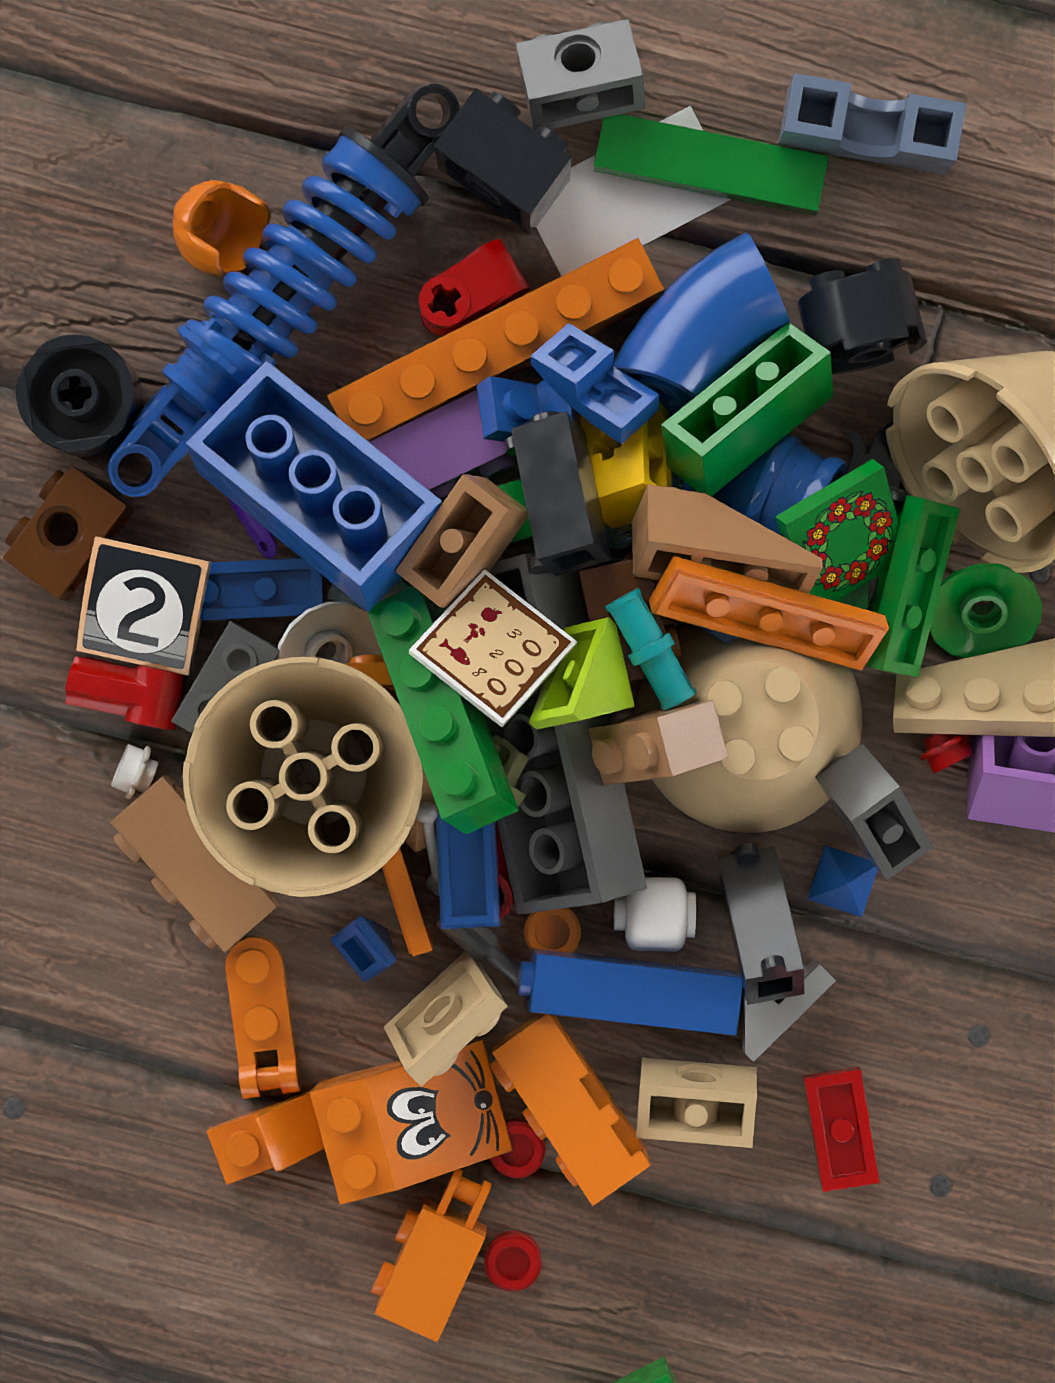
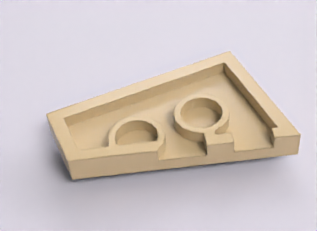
[893,638,1055,737]

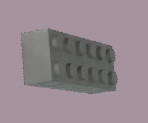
[483,552,647,915]

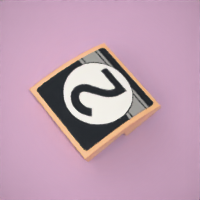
[76,536,212,676]

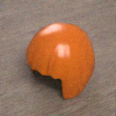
[172,180,271,279]

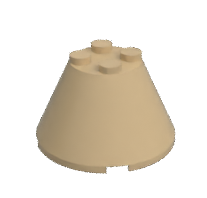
[886,351,1055,573]
[634,623,862,833]
[183,657,423,897]

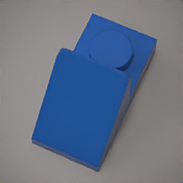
[477,376,579,442]

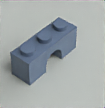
[777,73,967,175]

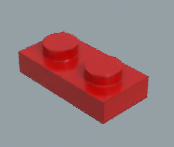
[802,1066,880,1192]

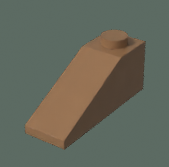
[632,484,823,594]

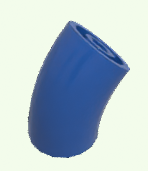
[614,232,791,417]

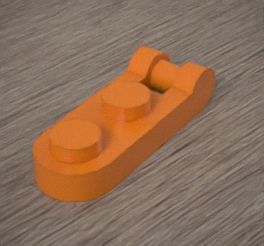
[225,935,301,1099]

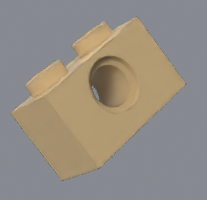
[636,1057,757,1148]

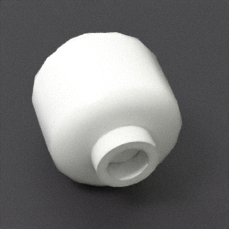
[614,877,696,952]

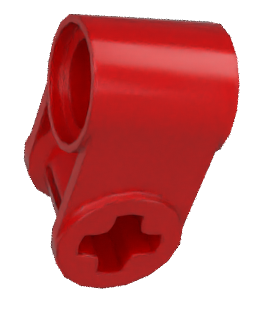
[419,239,531,337]

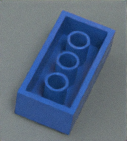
[185,360,442,613]

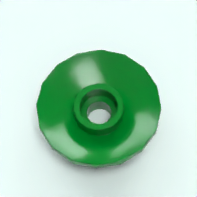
[930,563,1042,659]

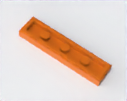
[649,556,889,671]

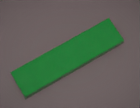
[593,114,829,216]

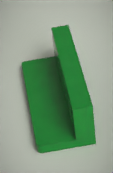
[865,495,960,677]

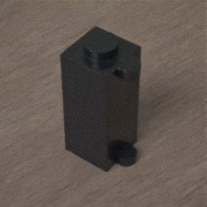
[504,411,612,576]
[718,843,805,1005]

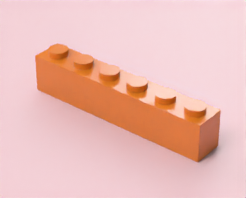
[327,238,664,442]

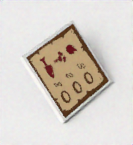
[409,569,577,727]

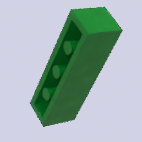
[367,586,519,834]

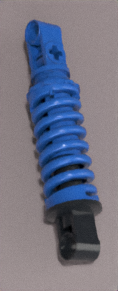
[107,84,460,497]

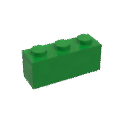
[661,322,833,497]

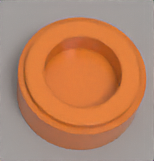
[524,908,581,953]

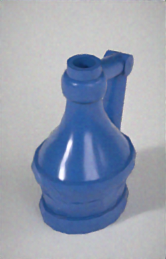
[672,435,847,535]

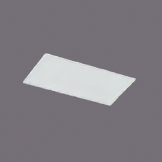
[536,106,731,276]

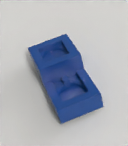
[531,323,659,444]

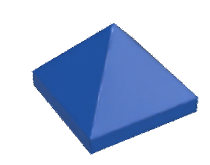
[807,845,877,917]
[330,915,397,983]

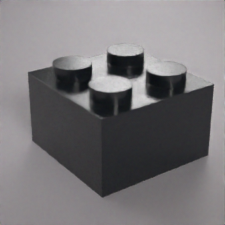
[434,88,572,235]

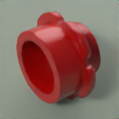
[920,734,974,774]

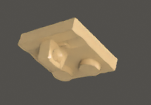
[384,951,508,1087]

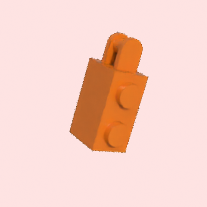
[370,1169,492,1343]

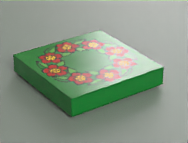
[775,459,899,601]

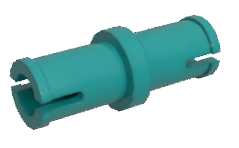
[605,588,697,711]

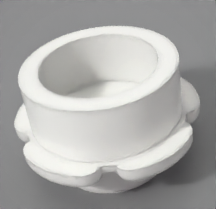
[111,744,158,799]

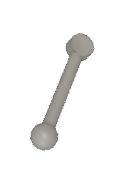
[416,801,439,896]

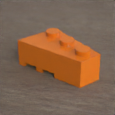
[489,1013,651,1206]

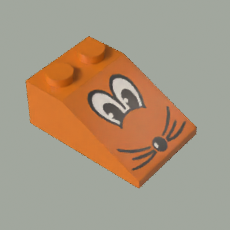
[310,1038,513,1205]

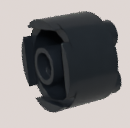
[797,258,927,374]
[16,334,143,457]

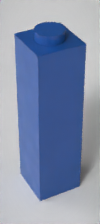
[517,948,743,1036]

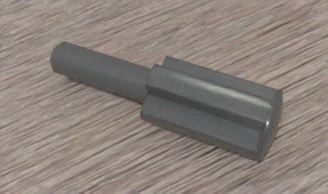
[433,912,520,986]

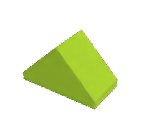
[529,617,635,730]

